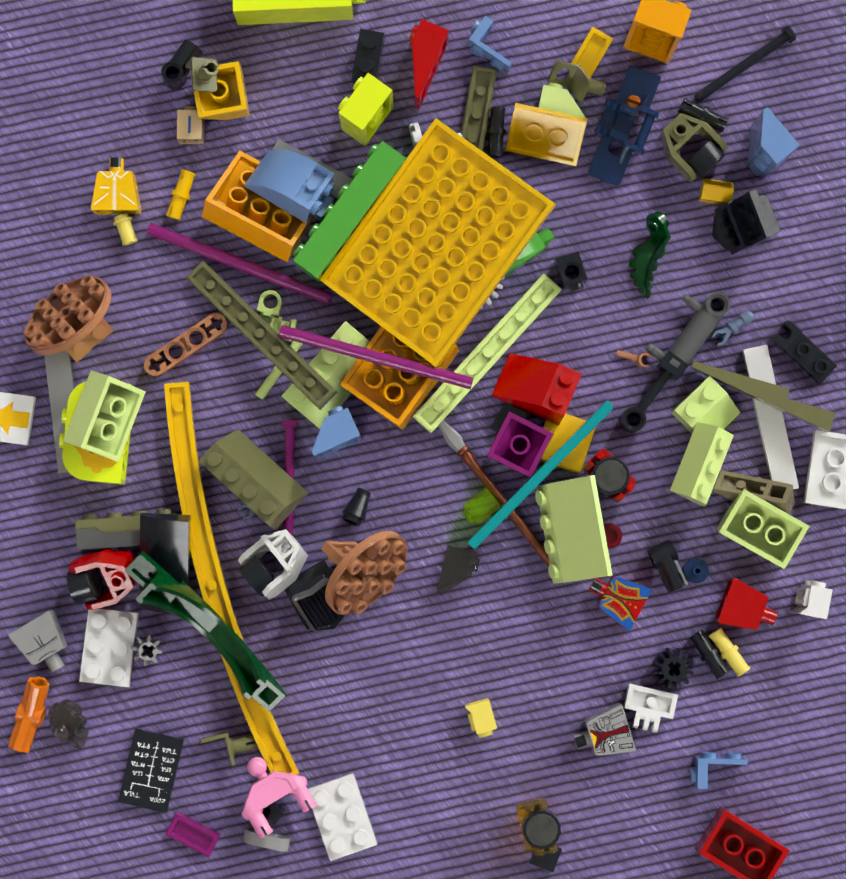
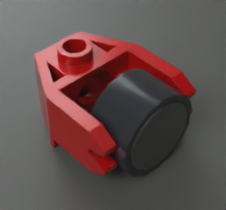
[582,448,637,503]
[67,548,136,610]

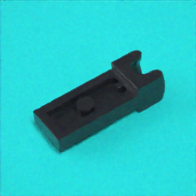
[770,320,837,384]

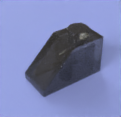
[437,545,480,595]

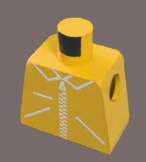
[91,157,141,215]

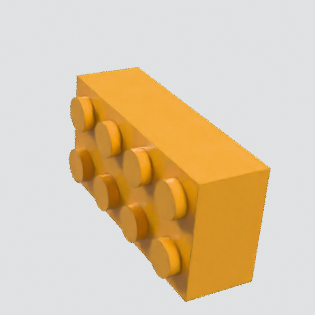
[623,0,692,64]

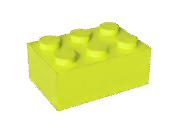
[338,73,394,146]

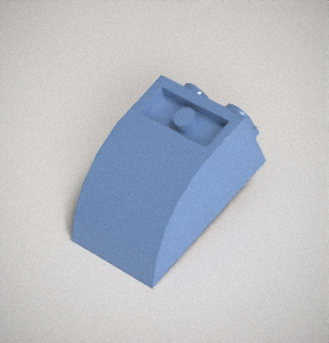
[244,149,335,223]

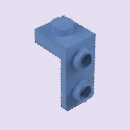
[468,15,512,72]
[690,752,748,789]

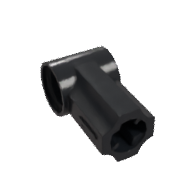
[161,40,203,90]
[647,539,688,593]

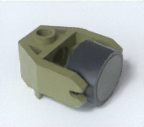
[659,113,728,182]

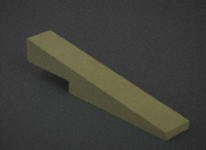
[690,361,835,433]

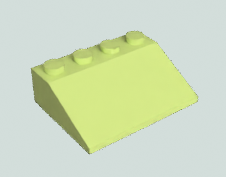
[535,475,612,584]

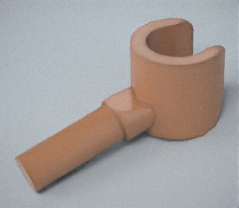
[616,350,652,368]

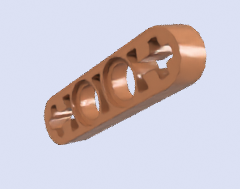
[144,313,228,377]

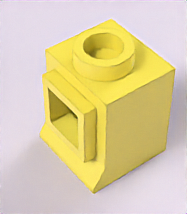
[465,698,497,738]

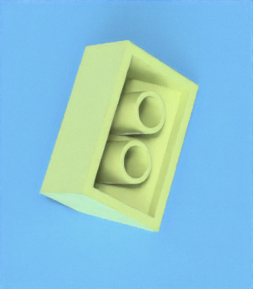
[63,370,146,462]
[670,421,734,507]
[717,489,810,569]

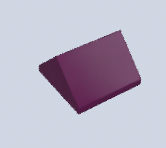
[487,412,553,478]

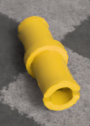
[166,169,196,221]

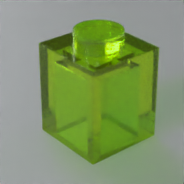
[462,488,501,525]

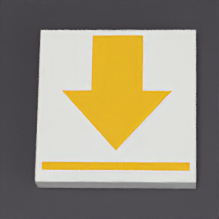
[0,392,36,446]

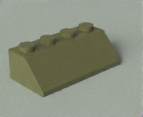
[199,429,309,530]

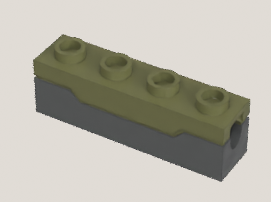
[75,509,175,550]

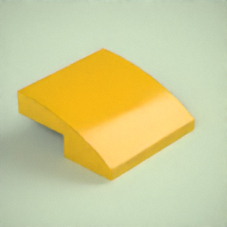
[540,413,596,474]

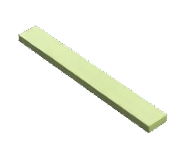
[413,273,562,434]

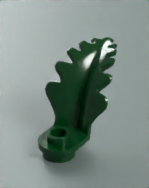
[629,212,671,299]

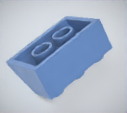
[748,107,800,179]
[312,406,362,460]

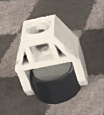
[238,529,308,600]

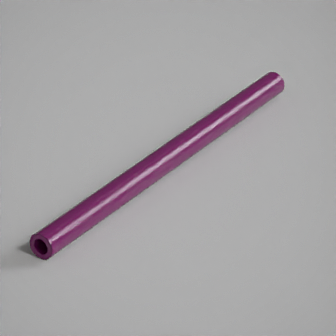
[147,223,332,305]
[278,325,474,390]

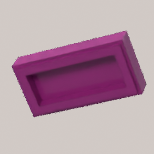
[165,811,221,858]

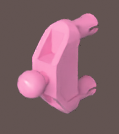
[241,757,317,839]

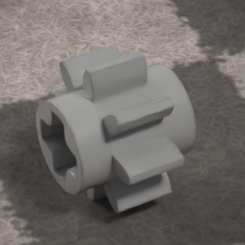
[131,634,163,666]

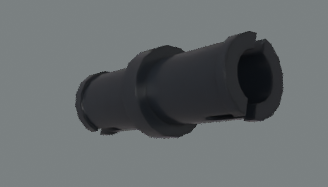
[678,98,729,133]
[487,106,506,158]
[689,629,730,680]

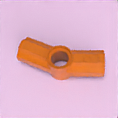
[8,676,50,753]

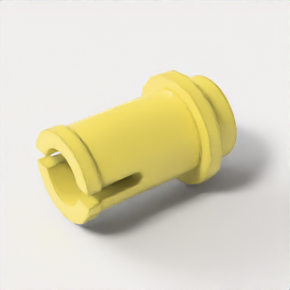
[113,213,138,246]

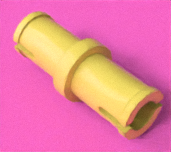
[709,627,750,677]

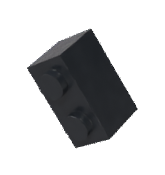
[352,29,385,84]

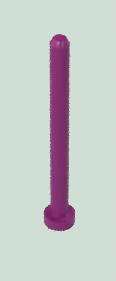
[281,420,299,536]

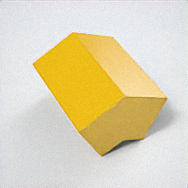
[699,178,734,205]

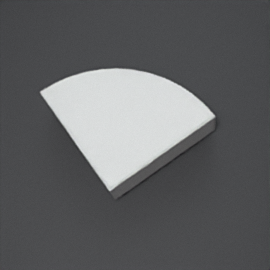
[409,122,422,147]

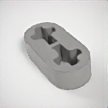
[242,828,291,852]

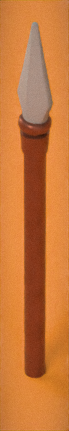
[438,420,550,567]

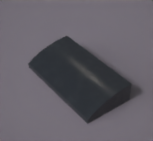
[139,513,191,614]

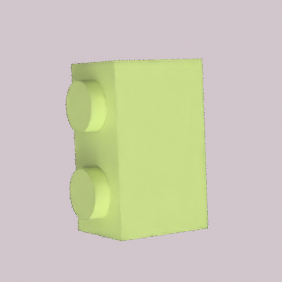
[671,376,740,433]

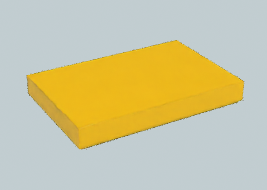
[505,103,587,166]

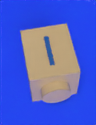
[177,106,205,144]

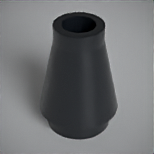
[342,488,371,526]

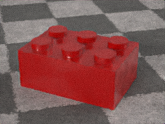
[695,806,790,879]

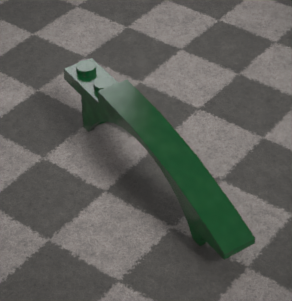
[124,551,286,712]

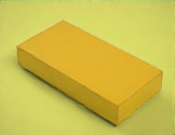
[571,26,613,78]

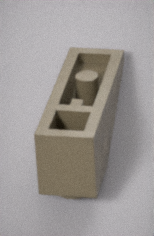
[713,470,794,515]

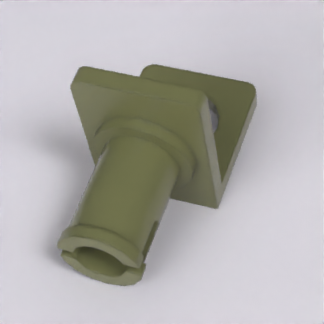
[185,57,219,92]
[548,60,606,102]
[199,731,257,766]

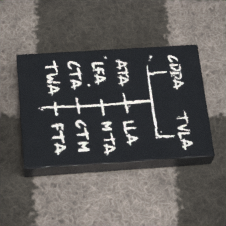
[118,728,184,813]

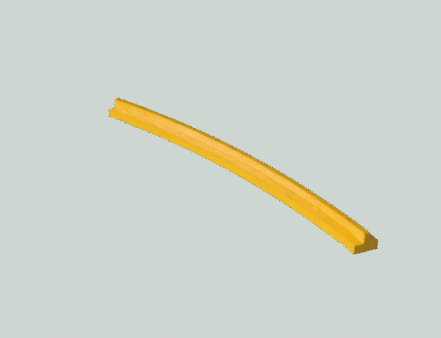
[164,382,299,774]

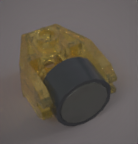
[516,797,561,856]

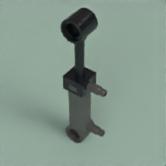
[619,292,730,433]

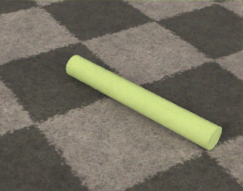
[255,341,303,400]

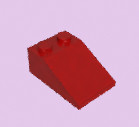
[409,19,449,109]
[491,353,582,426]

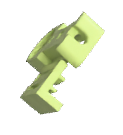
[257,290,297,342]

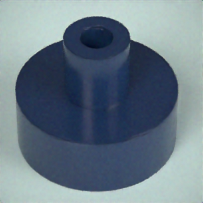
[683,558,709,583]

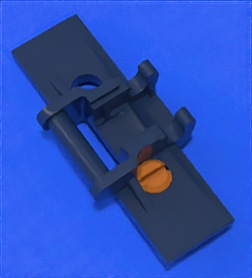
[587,65,661,187]

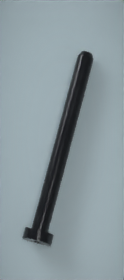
[694,26,796,102]

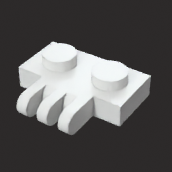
[624,683,678,733]

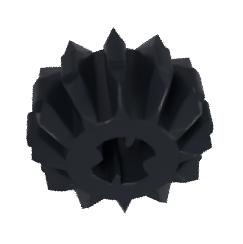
[652,647,694,689]

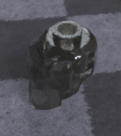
[48,699,89,749]

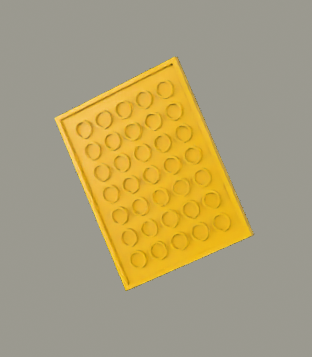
[320,118,556,368]

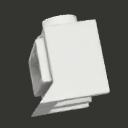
[790,580,832,619]

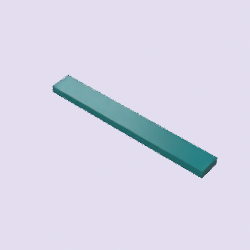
[467,400,614,549]

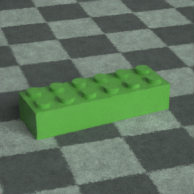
[293,141,406,284]

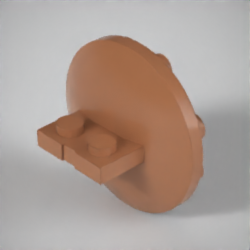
[23,275,114,363]
[321,531,407,615]

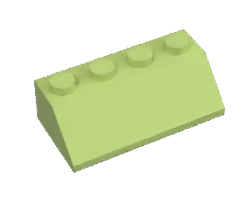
[282,321,370,429]

